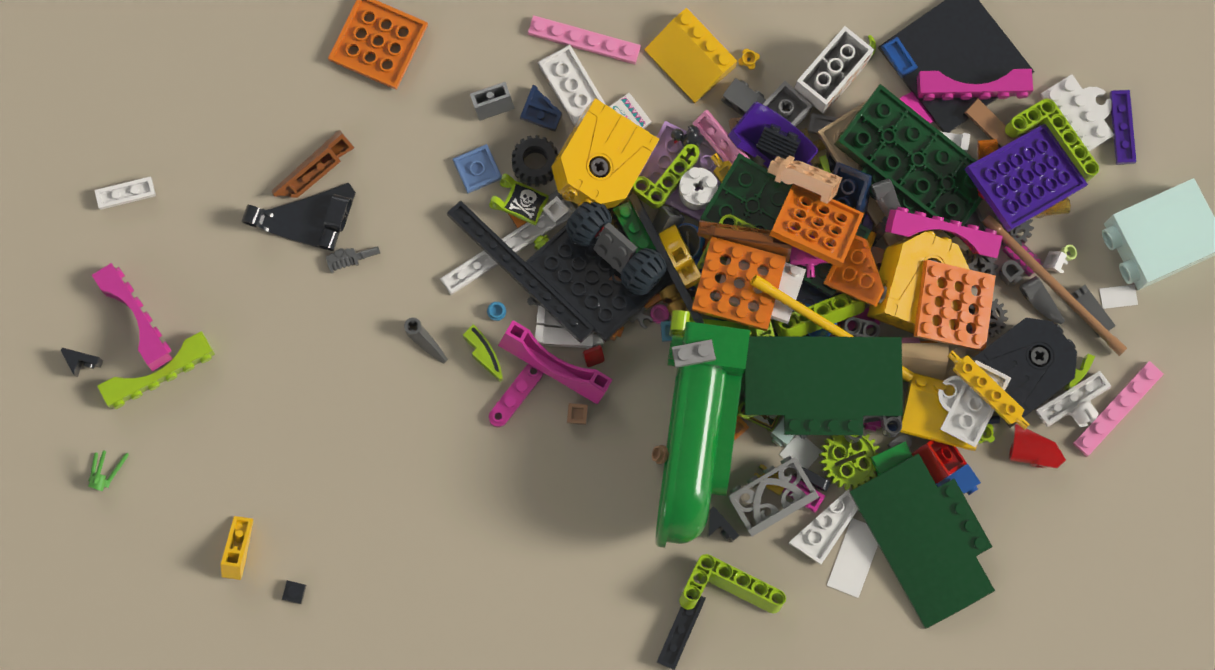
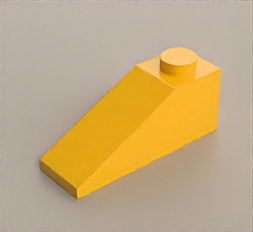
[220,516,253,580]

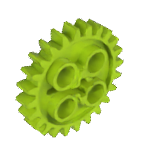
[819,433,879,490]

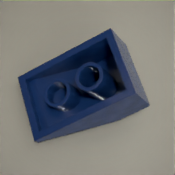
[832,162,872,225]

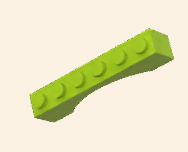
[97,331,215,409]

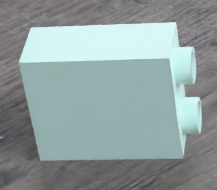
[1102,178,1215,290]

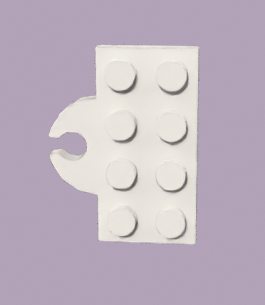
[1040,74,1114,152]
[938,360,1011,447]

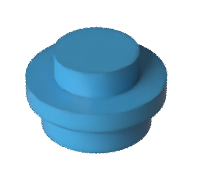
[487,302,506,321]

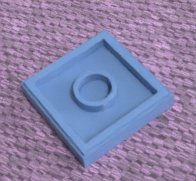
[453,144,502,194]

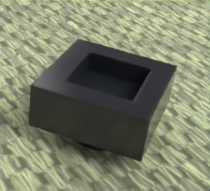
[282,580,307,604]

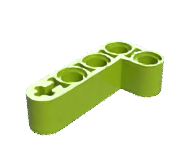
[632,144,700,209]

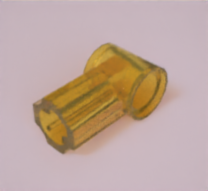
[1035,198,1071,218]

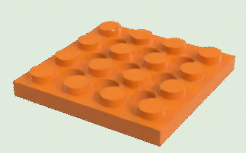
[328,0,428,90]
[769,184,864,268]
[691,237,787,331]
[914,260,996,351]

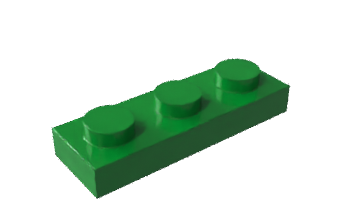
[613,201,656,253]

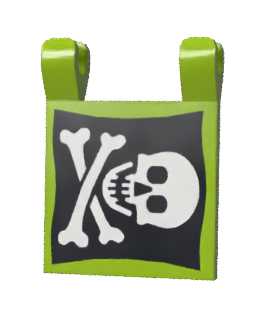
[489,174,549,226]

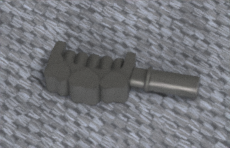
[326,246,380,274]

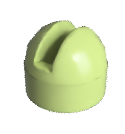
[1061,245,1077,261]

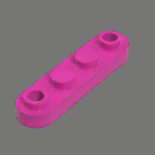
[489,364,543,427]

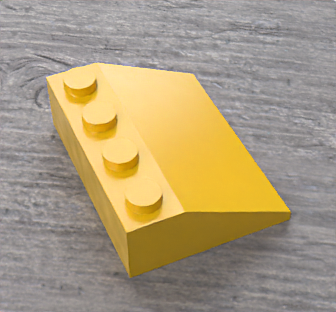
[644,7,737,104]
[900,373,977,451]

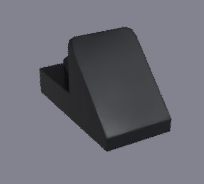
[61,348,103,377]
[707,506,739,542]

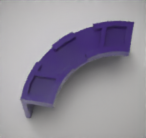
[728,102,818,168]

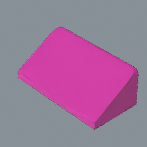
[899,92,935,124]

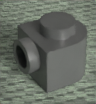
[999,260,1024,285]

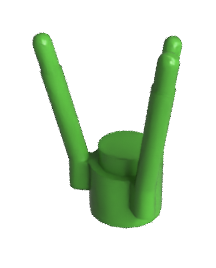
[88,450,129,491]

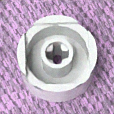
[678,167,718,210]

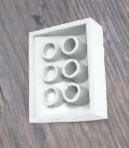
[714,257,806,324]

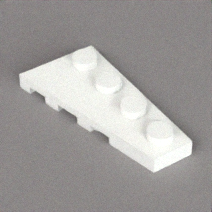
[789,490,858,565]

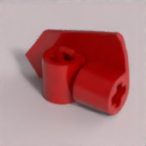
[1009,424,1066,469]

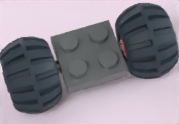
[566,202,667,295]

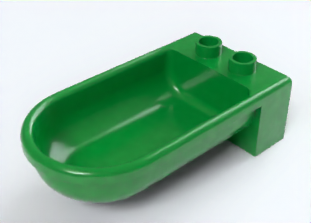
[655,322,750,548]

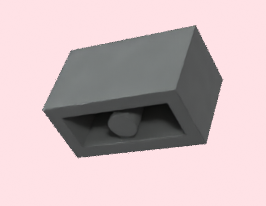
[721,78,766,116]
[470,82,515,121]

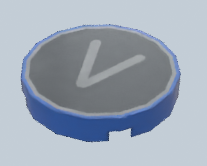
[677,223,705,260]

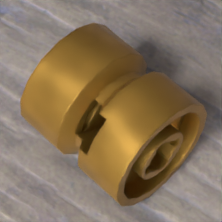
[659,284,688,316]

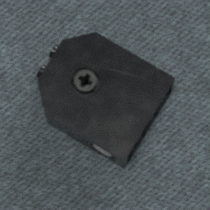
[972,318,1077,428]

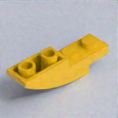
[659,224,701,289]

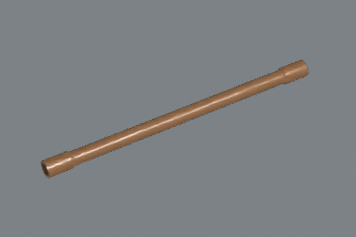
[982,214,1127,356]

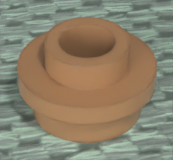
[652,445,669,464]

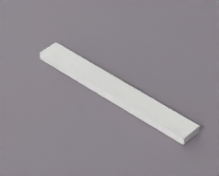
[440,199,576,295]

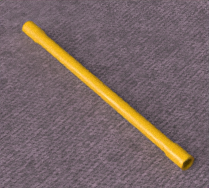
[750,274,914,382]

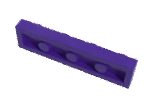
[1110,90,1137,165]

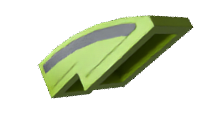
[463,324,503,382]

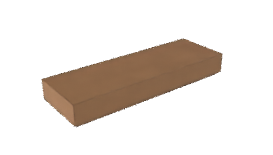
[964,99,1018,148]

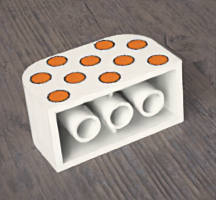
[794,26,874,114]

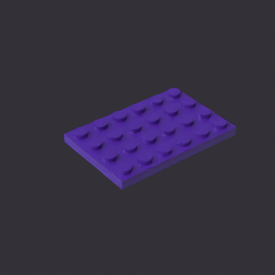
[964,124,1088,232]

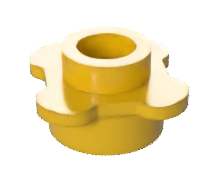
[738,49,760,70]

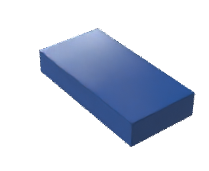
[881,37,917,78]

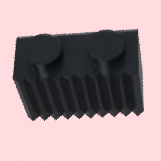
[756,123,801,159]

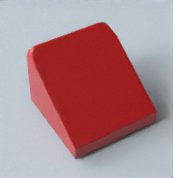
[583,345,605,368]

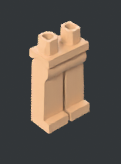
[767,156,842,204]

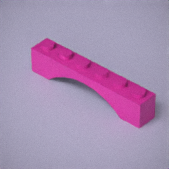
[917,69,1033,101]
[885,207,1003,258]
[92,263,172,371]
[498,320,613,404]

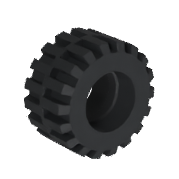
[512,135,558,187]

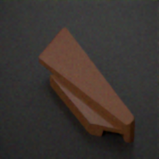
[271,130,355,198]
[698,221,792,262]

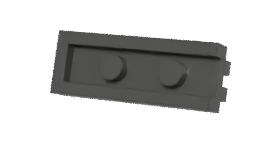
[1071,285,1116,337]

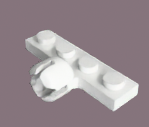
[1036,371,1111,427]

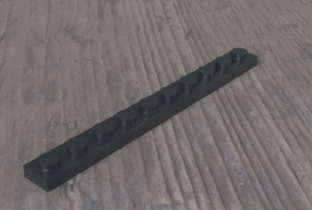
[447,200,595,343]

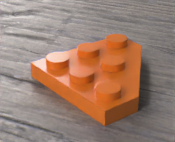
[823,235,884,307]

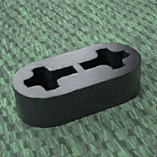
[794,467,831,492]

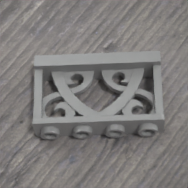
[728,456,819,537]

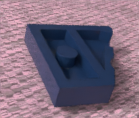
[520,85,562,132]

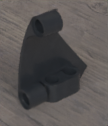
[242,183,356,251]

